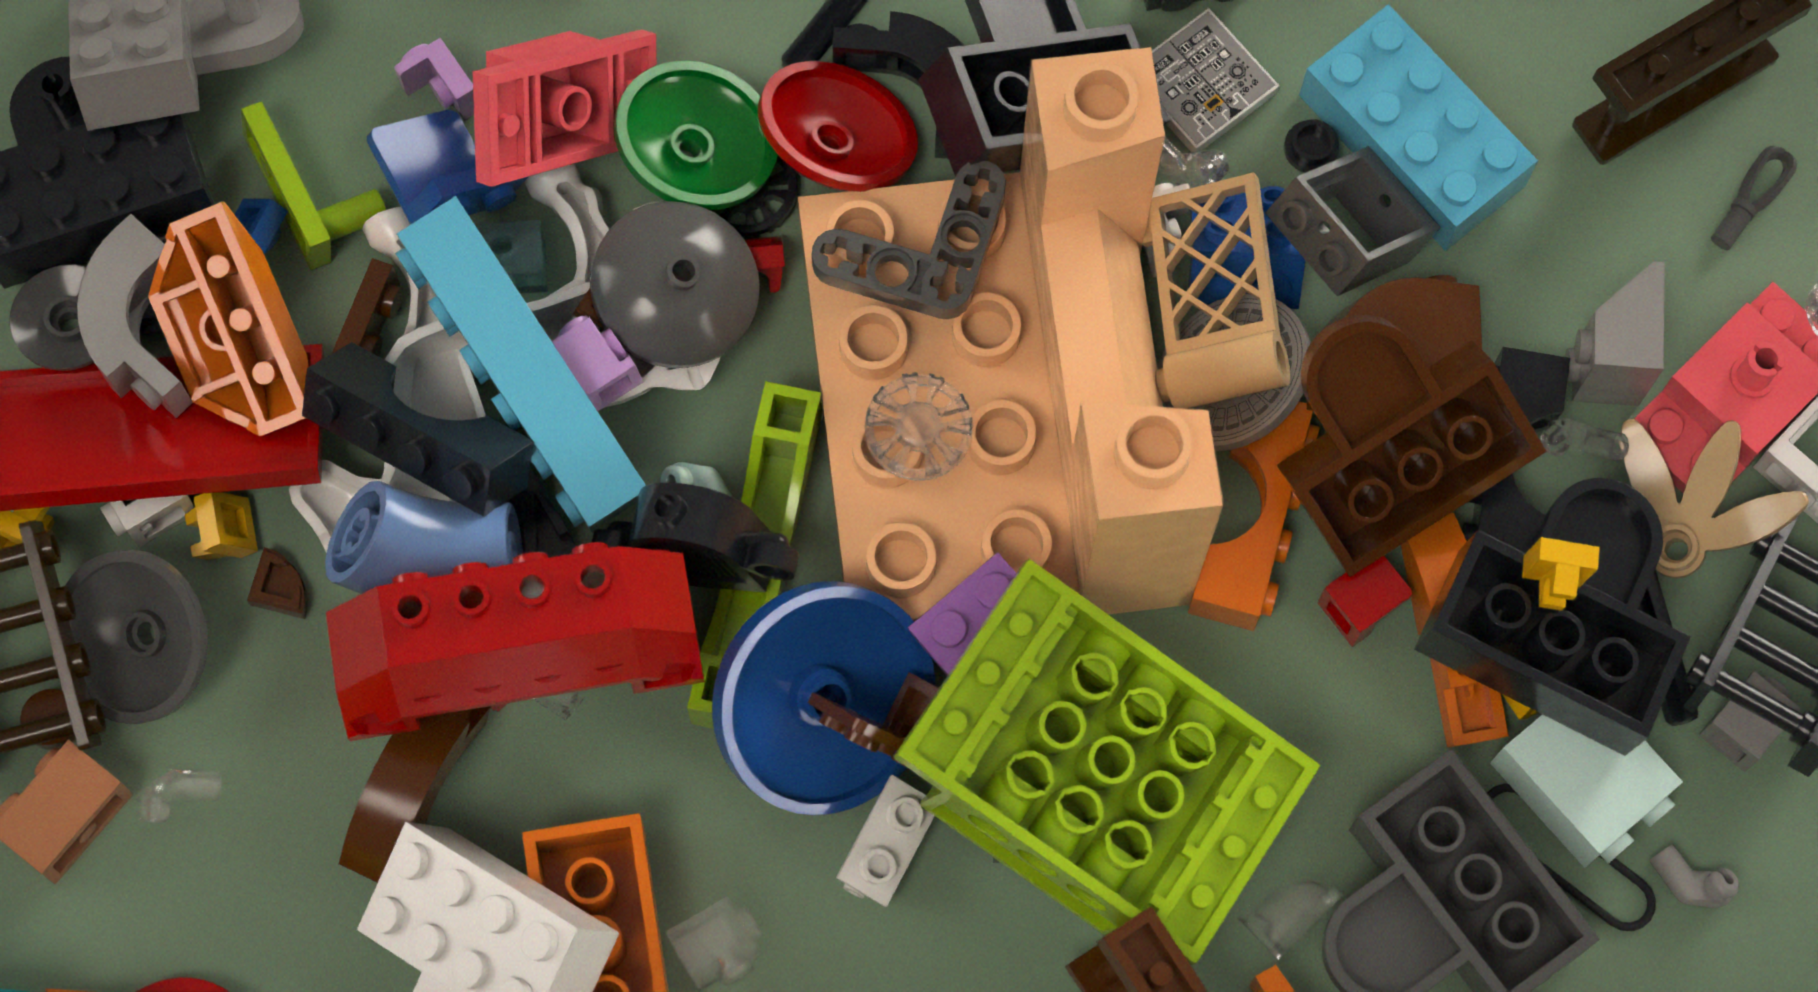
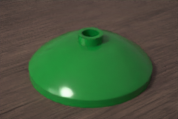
[614,60,778,210]

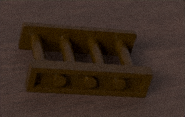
[1572,0,1813,165]
[0,521,106,754]

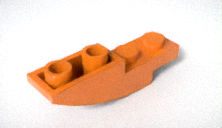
[1401,513,1509,748]

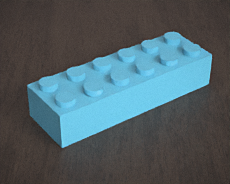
[395,196,646,532]

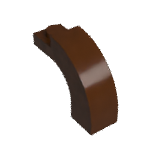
[339,706,491,883]

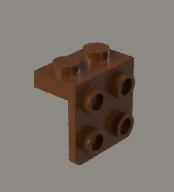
[807,672,939,768]

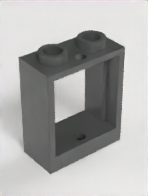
[1265,146,1441,296]

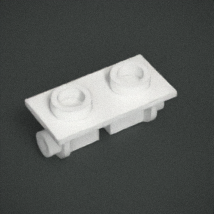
[836,775,934,907]

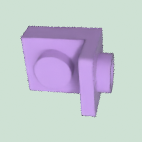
[394,38,474,121]

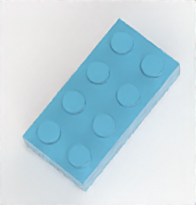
[1299,4,1538,251]

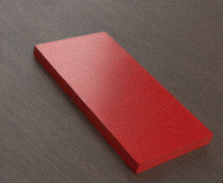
[0,344,325,511]

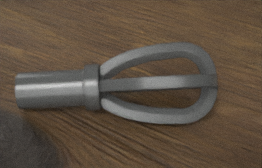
[1711,146,1797,250]

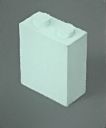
[1490,714,1683,868]

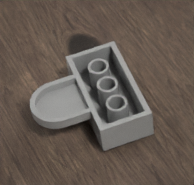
[68,0,304,131]

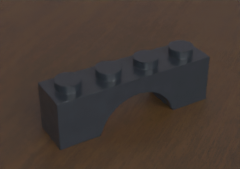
[302,342,534,517]
[1462,347,1570,553]

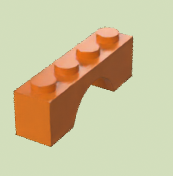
[1188,401,1320,631]

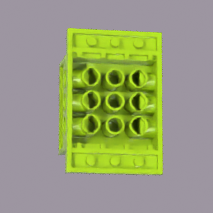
[893,559,1321,965]

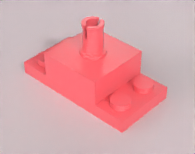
[473,29,657,187]
[1620,282,1818,493]

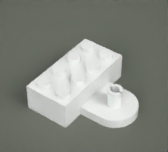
[357,822,619,992]

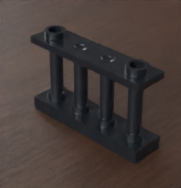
[1683,516,1818,777]

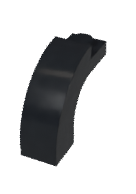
[832,11,964,159]

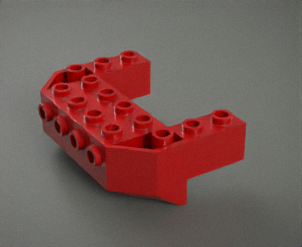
[326,542,704,741]

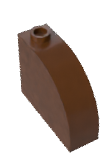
[1306,275,1482,411]

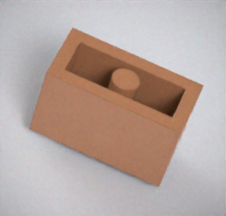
[0,739,133,885]

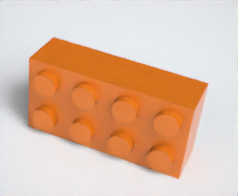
[522,813,669,992]

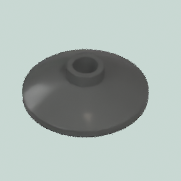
[9,265,94,371]

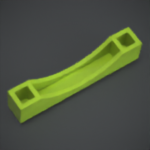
[687,381,823,729]

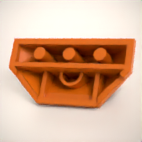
[148,202,309,436]

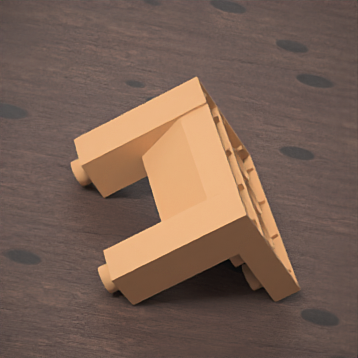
[798,47,1223,622]

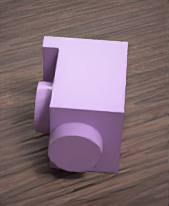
[552,316,643,411]

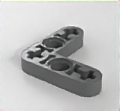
[811,161,1006,319]

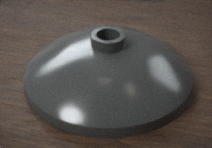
[590,201,759,368]
[66,549,208,724]

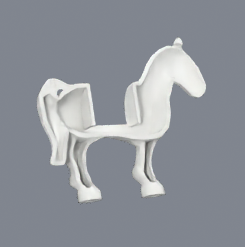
[289,163,720,554]

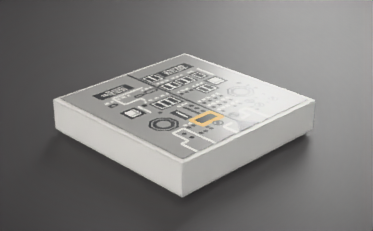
[1152,8,1279,156]

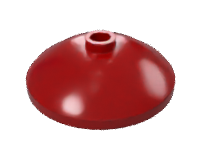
[758,61,918,192]

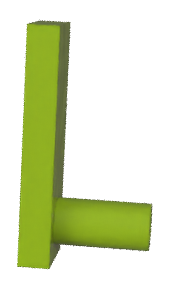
[241,101,386,271]

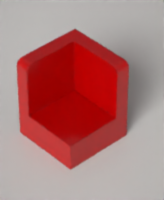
[1317,556,1412,647]

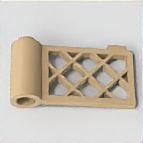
[1142,172,1290,409]

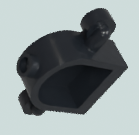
[591,482,799,592]

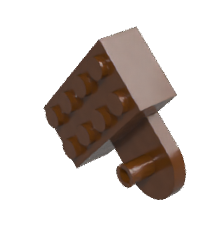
[1277,315,1547,577]

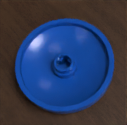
[712,581,935,815]

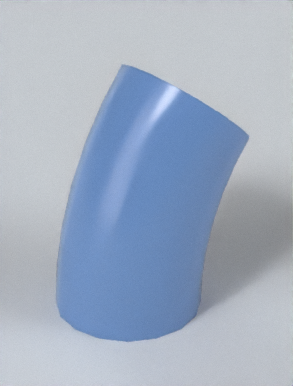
[325,481,523,594]

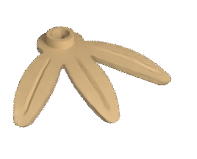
[1621,419,1809,579]

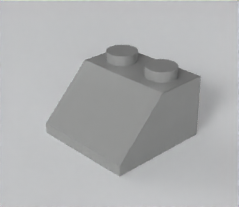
[1565,261,1665,406]

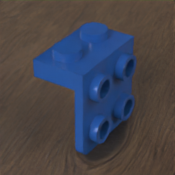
[367,110,529,224]
[1188,185,1306,309]

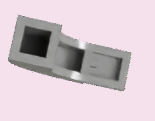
[77,214,193,418]

